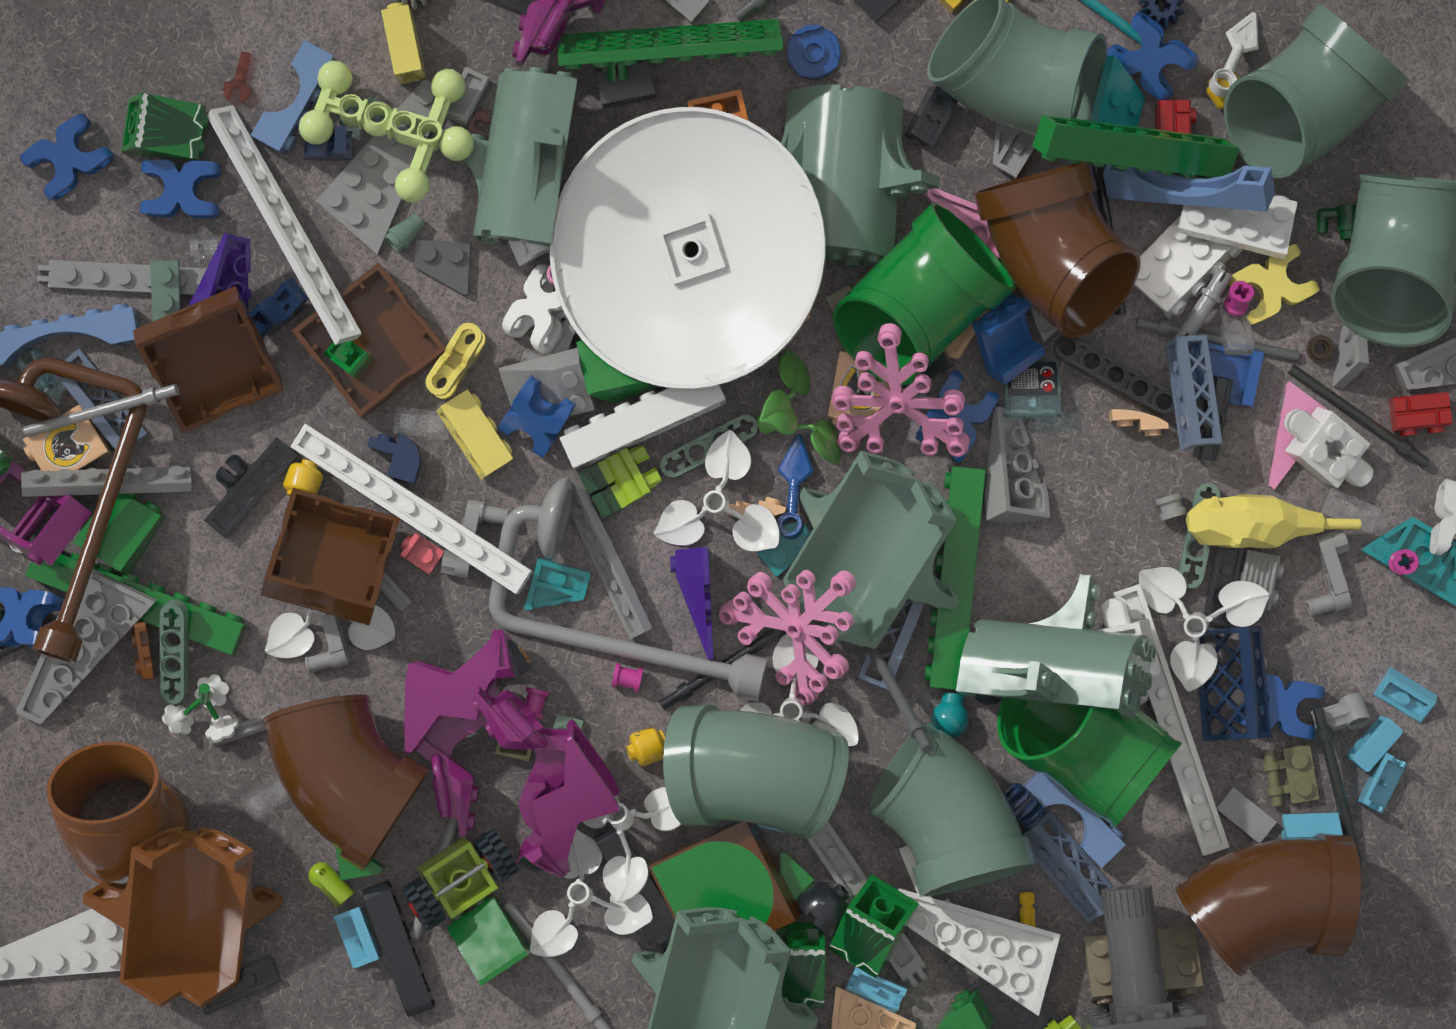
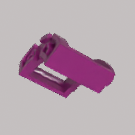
[0,461,92,566]

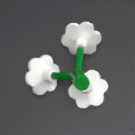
[162,674,239,743]

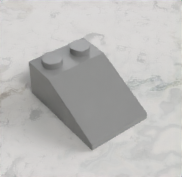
[499,348,594,416]

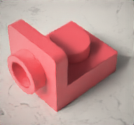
[400,533,445,575]

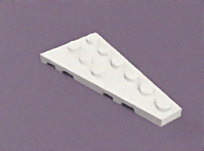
[898,888,1060,1016]
[0,909,124,980]

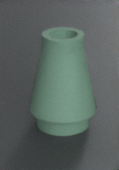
[384,213,425,253]

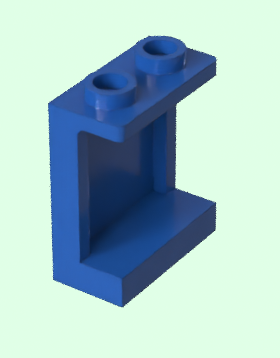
[972,294,1045,384]
[1189,343,1264,408]

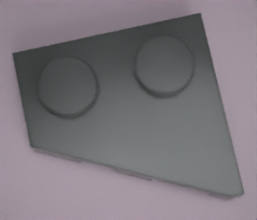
[414,240,471,296]

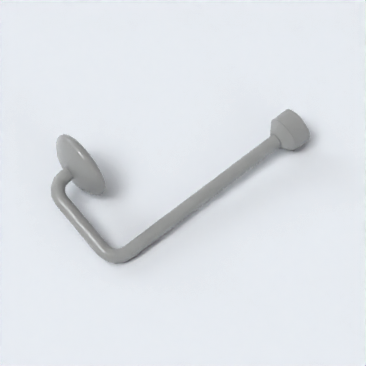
[489,477,768,702]

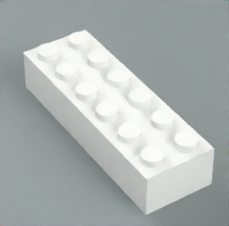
[560,385,726,471]

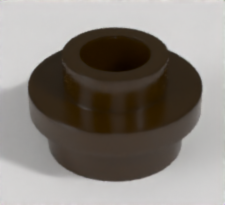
[1306,335,1334,363]

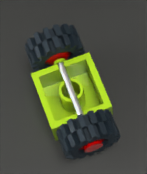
[400,829,519,931]

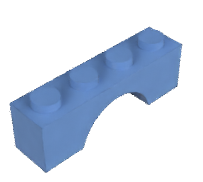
[251,40,336,155]
[1023,772,1125,868]

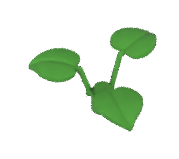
[757,349,841,466]

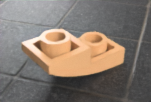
[1109,409,1169,437]
[727,497,786,518]

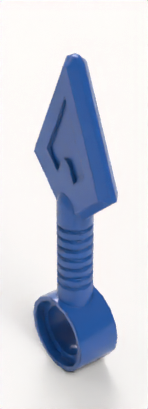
[777,434,814,540]

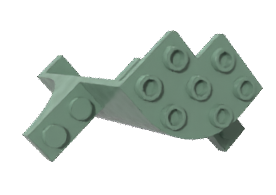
[433,67,580,247]
[781,85,940,269]
[783,450,959,649]
[956,574,1157,719]
[631,907,818,1029]

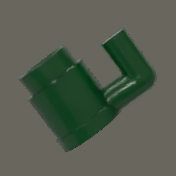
[1316,204,1357,240]

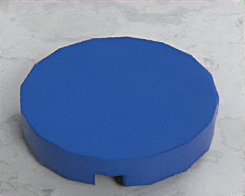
[787,25,841,80]

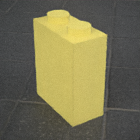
[381,3,427,85]

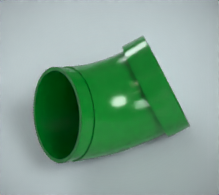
[833,202,1016,385]
[997,697,1182,829]

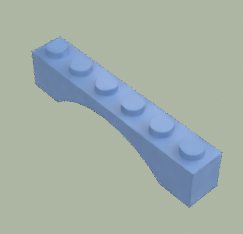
[1103,164,1275,212]
[0,304,140,369]

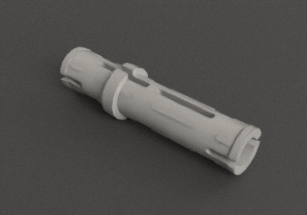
[1174,267,1234,347]

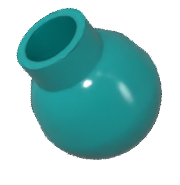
[931,693,969,738]

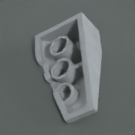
[984,407,1050,524]

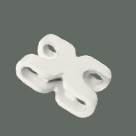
[502,264,567,353]
[1430,479,1456,556]

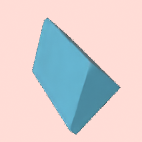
[1373,667,1437,723]
[1346,716,1403,772]

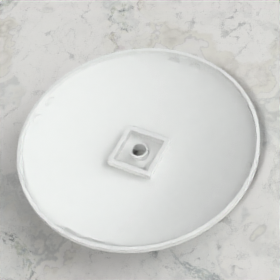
[550,107,826,389]

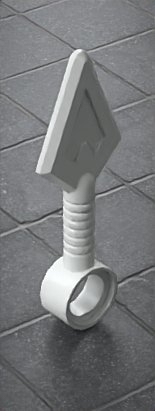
[1209,12,1259,97]

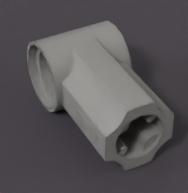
[1311,693,1371,731]

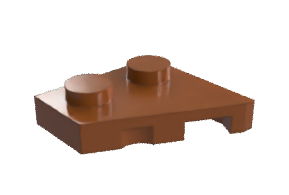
[131,622,155,680]

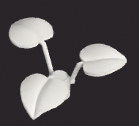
[654,430,780,551]
[1139,567,1270,691]
[265,605,395,659]
[740,633,858,746]
[583,787,681,903]
[530,829,653,957]

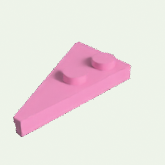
[924,188,1000,259]
[1268,381,1327,490]

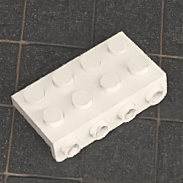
[1177,175,1297,259]
[1134,216,1243,319]

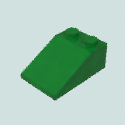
[934,989,994,1029]

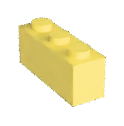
[436,389,513,480]

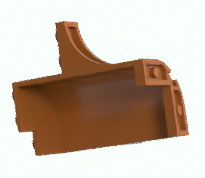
[83,826,283,1007]

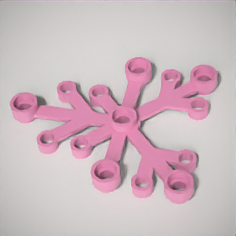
[831,323,970,457]
[719,570,856,706]

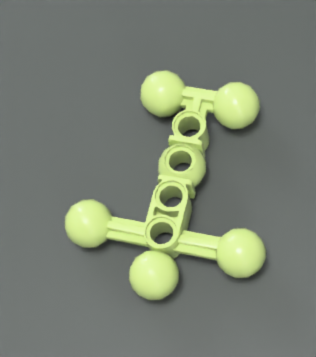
[299,60,474,203]

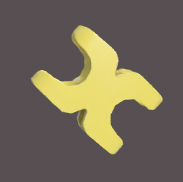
[1228,244,1320,326]
[426,323,486,399]

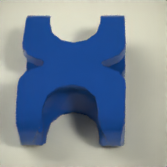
[1107,12,1200,100]
[20,114,114,201]
[140,160,222,218]
[915,369,999,464]
[498,375,576,458]
[0,587,64,648]
[1236,674,1325,739]

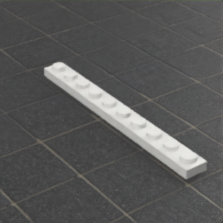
[207,105,362,345]
[290,424,533,594]
[1113,584,1229,856]

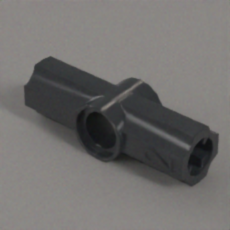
[1193,375,1234,461]

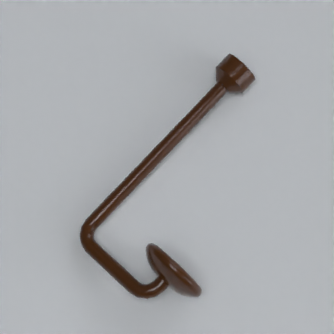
[0,357,147,663]

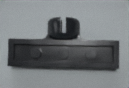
[204,437,297,538]

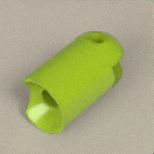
[308,862,355,908]

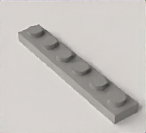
[21,466,192,497]
[570,479,652,640]

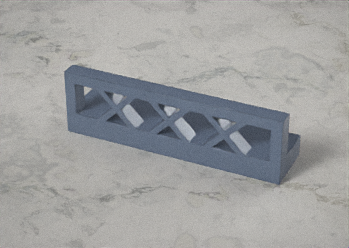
[1165,335,1222,451]
[56,348,148,450]
[858,601,924,690]
[1022,810,1113,924]

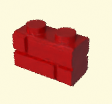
[1155,100,1196,134]
[1389,392,1452,436]

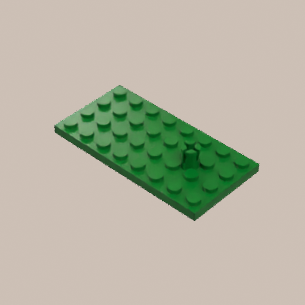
[558,18,783,81]

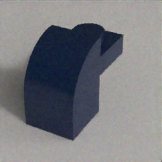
[304,126,352,161]
[250,277,309,339]
[367,433,422,485]

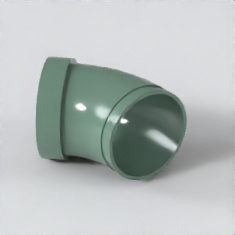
[927,0,1108,137]
[1224,3,1410,178]
[1331,173,1456,347]
[663,705,849,839]
[867,721,1037,897]

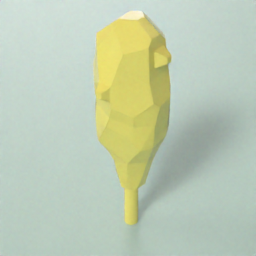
[1186,494,1361,548]

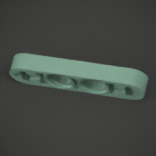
[660,415,758,478]
[1178,483,1220,589]
[160,599,188,704]

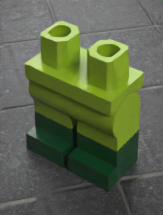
[577,445,663,520]

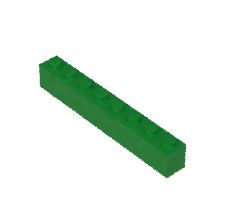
[1032,114,1239,179]
[924,466,986,690]
[25,552,247,655]

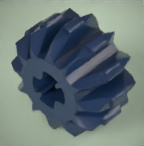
[1138,0,1184,30]
[1003,782,1045,829]

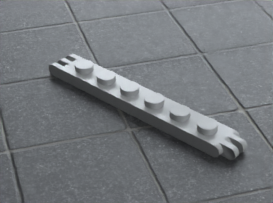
[37,260,207,296]
[807,821,928,988]

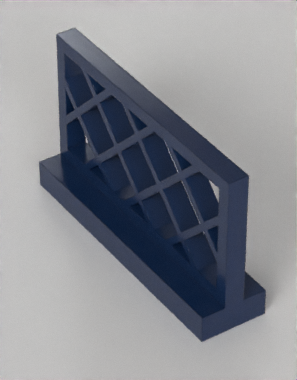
[1199,626,1271,741]

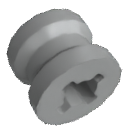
[1155,492,1188,521]

